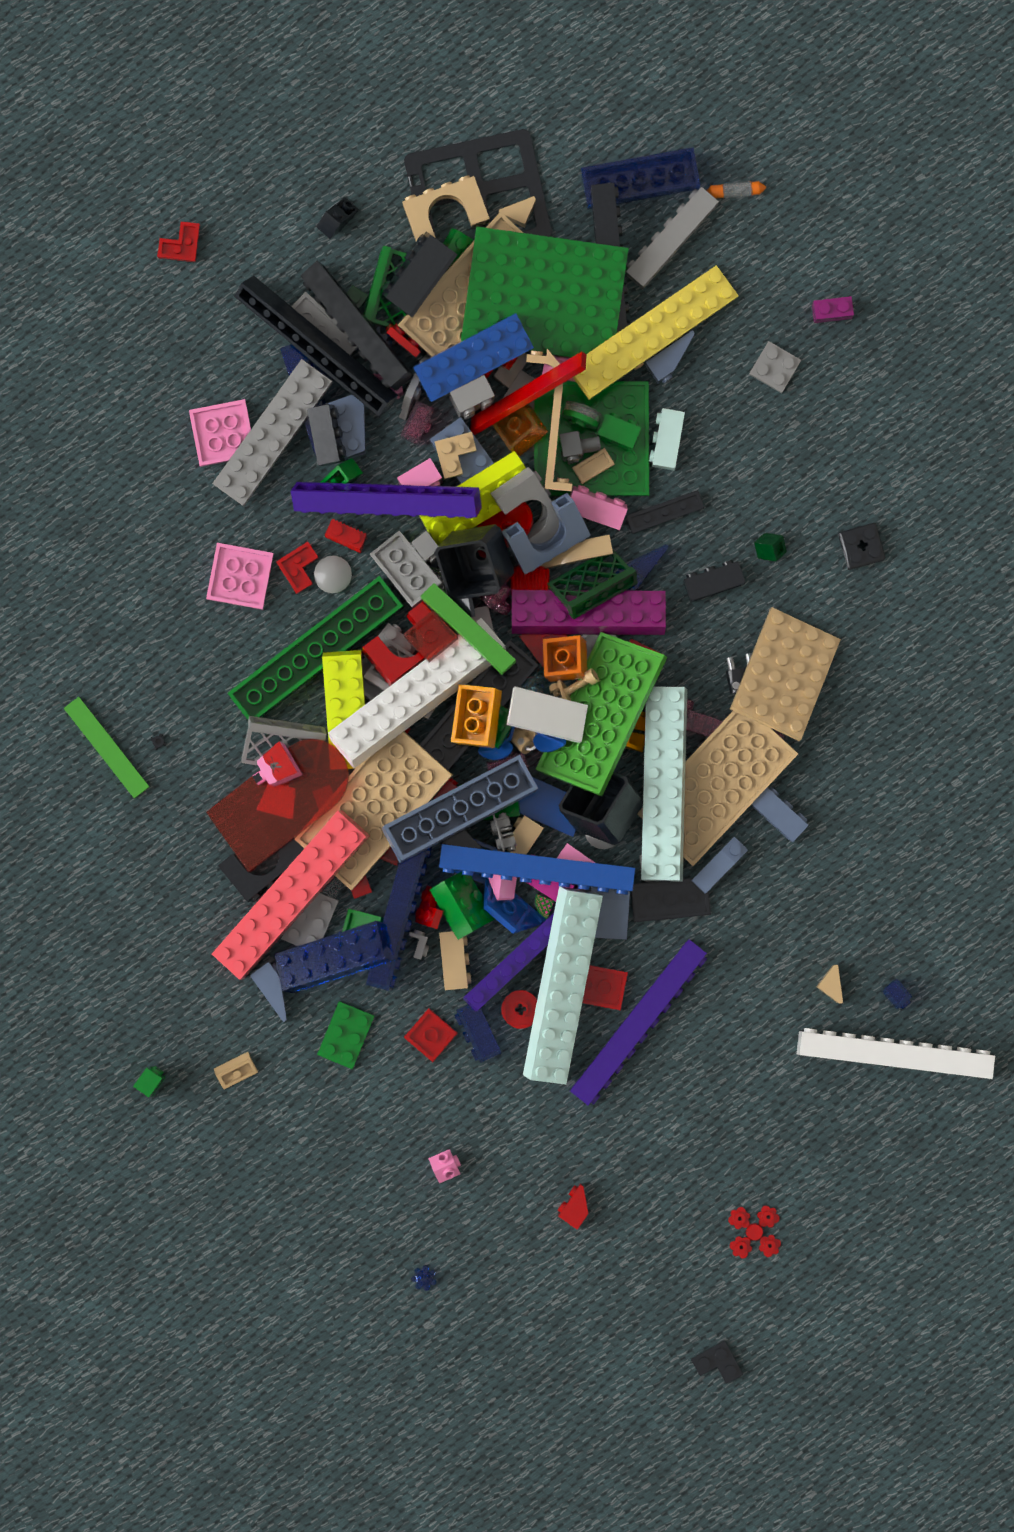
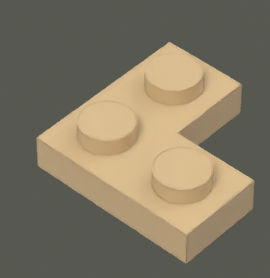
[435,432,477,480]

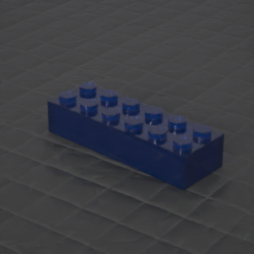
[580,147,700,210]
[274,921,394,993]

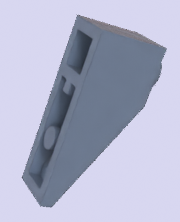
[645,330,695,384]
[691,837,748,894]
[250,962,288,1022]

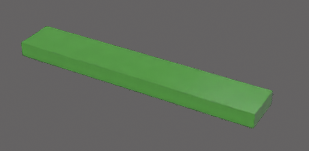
[420,583,516,675]
[64,697,150,799]

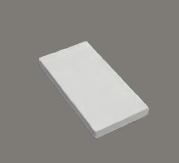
[507,687,588,743]

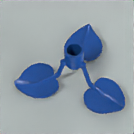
[478,682,566,760]

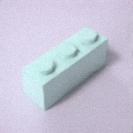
[649,408,685,471]

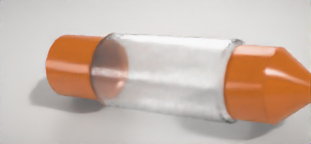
[706,181,766,199]

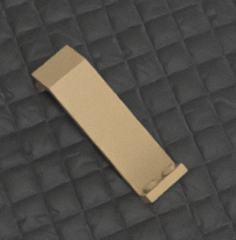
[526,349,572,491]

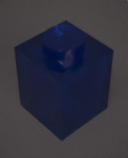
[881,979,912,1009]

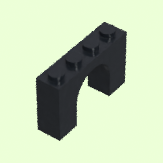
[218,817,304,902]

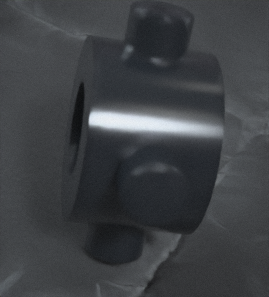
[150,733,167,750]

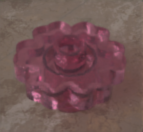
[479,584,511,615]

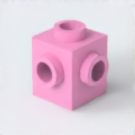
[428,1149,461,1183]

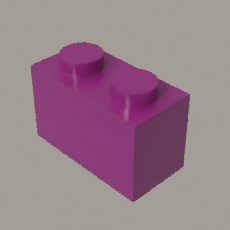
[812,296,854,323]

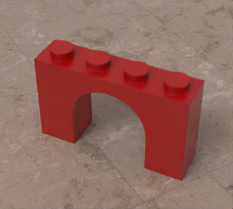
[362,601,452,686]

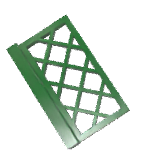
[364,246,407,327]

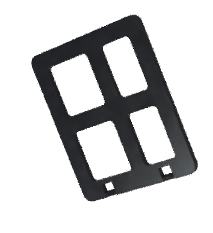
[404,129,552,239]

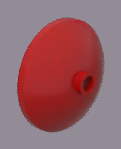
[477,502,533,548]

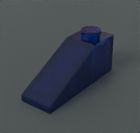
[616,544,669,591]

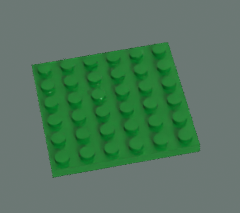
[534,381,649,497]

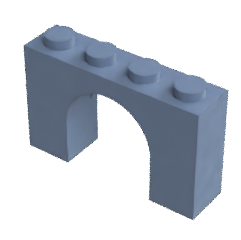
[502,493,591,574]

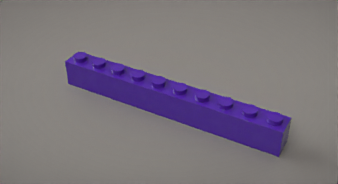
[291,482,482,518]
[570,939,707,1105]

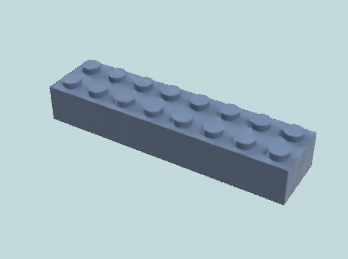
[382,755,538,863]

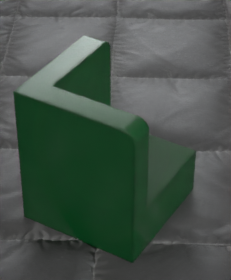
[754,533,787,562]

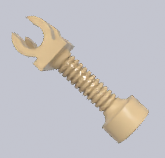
[549,668,599,701]

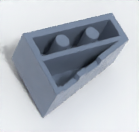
[328,395,366,459]

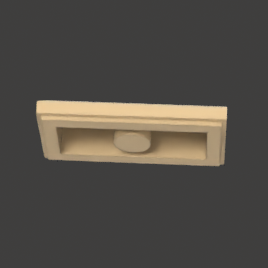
[214,1052,258,1089]

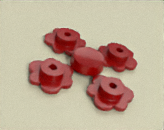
[728,1206,781,1258]

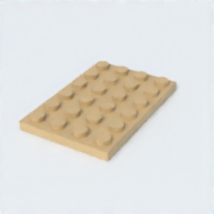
[730,607,841,741]

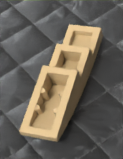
[540,535,613,569]

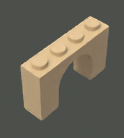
[402,175,490,241]

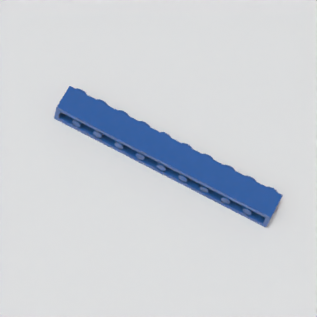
[439,844,635,895]

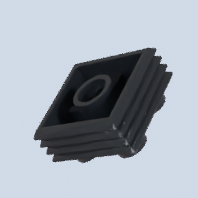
[838,523,886,570]

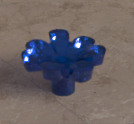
[411,1265,436,1291]

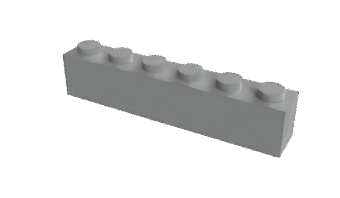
[626,187,719,290]

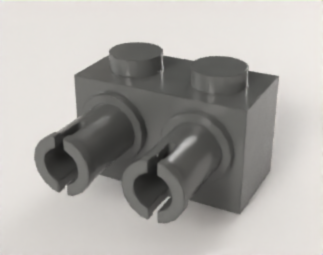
[559,431,601,464]

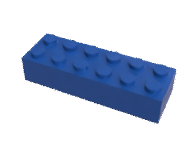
[413,313,534,402]

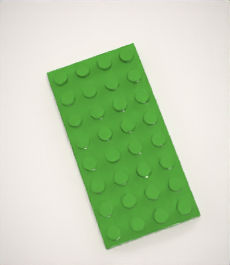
[536,632,667,796]

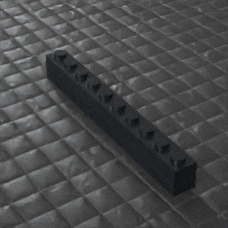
[234,275,398,416]

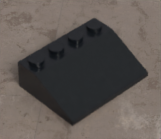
[382,231,457,318]

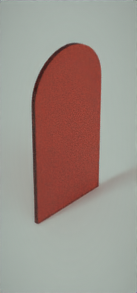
[206,739,349,872]

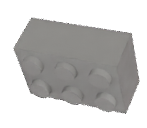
[450,375,495,420]

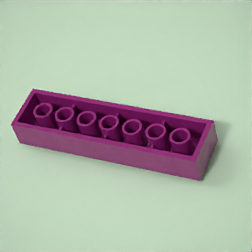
[512,590,666,635]

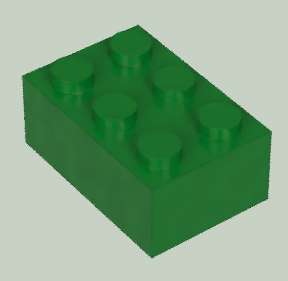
[430,872,495,940]

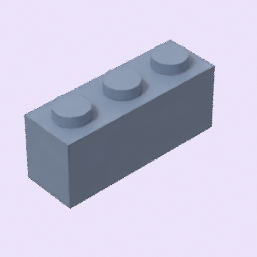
[751,787,808,843]

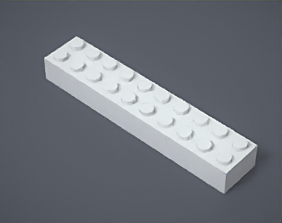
[328,618,506,768]
[797,1028,995,1079]

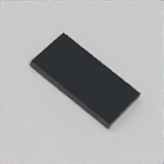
[631,878,711,922]

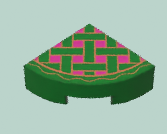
[535,894,554,919]

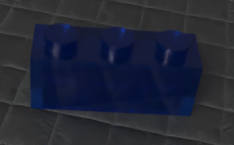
[454,1004,501,1063]

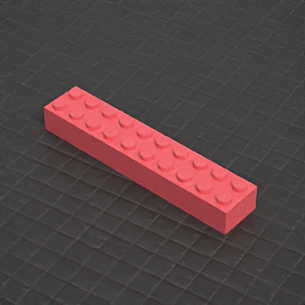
[212,810,370,980]

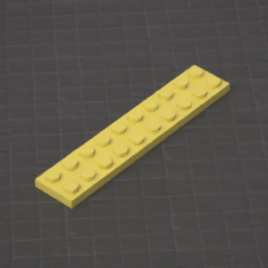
[573,265,739,400]

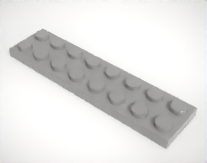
[212,359,333,506]

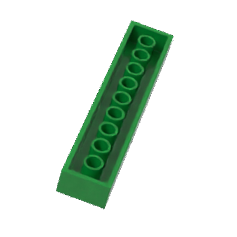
[227,576,404,719]

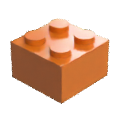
[543,635,587,682]

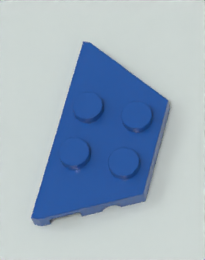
[483,877,546,934]

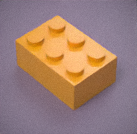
[451,684,502,748]

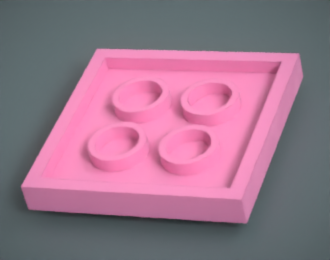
[189,399,251,467]
[206,543,274,610]

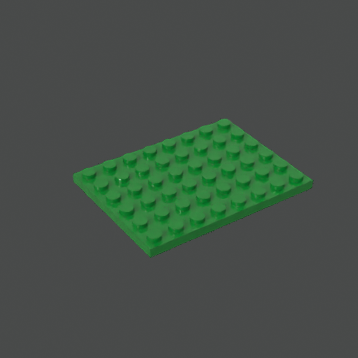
[460,226,629,357]

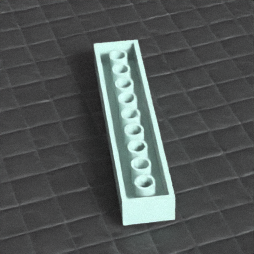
[641,687,687,882]
[523,887,603,1084]

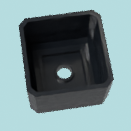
[434,524,514,600]
[559,772,643,845]

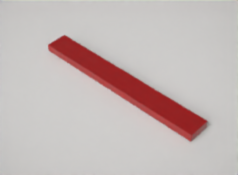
[470,351,587,435]

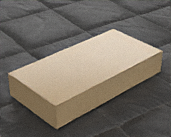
[572,448,615,484]

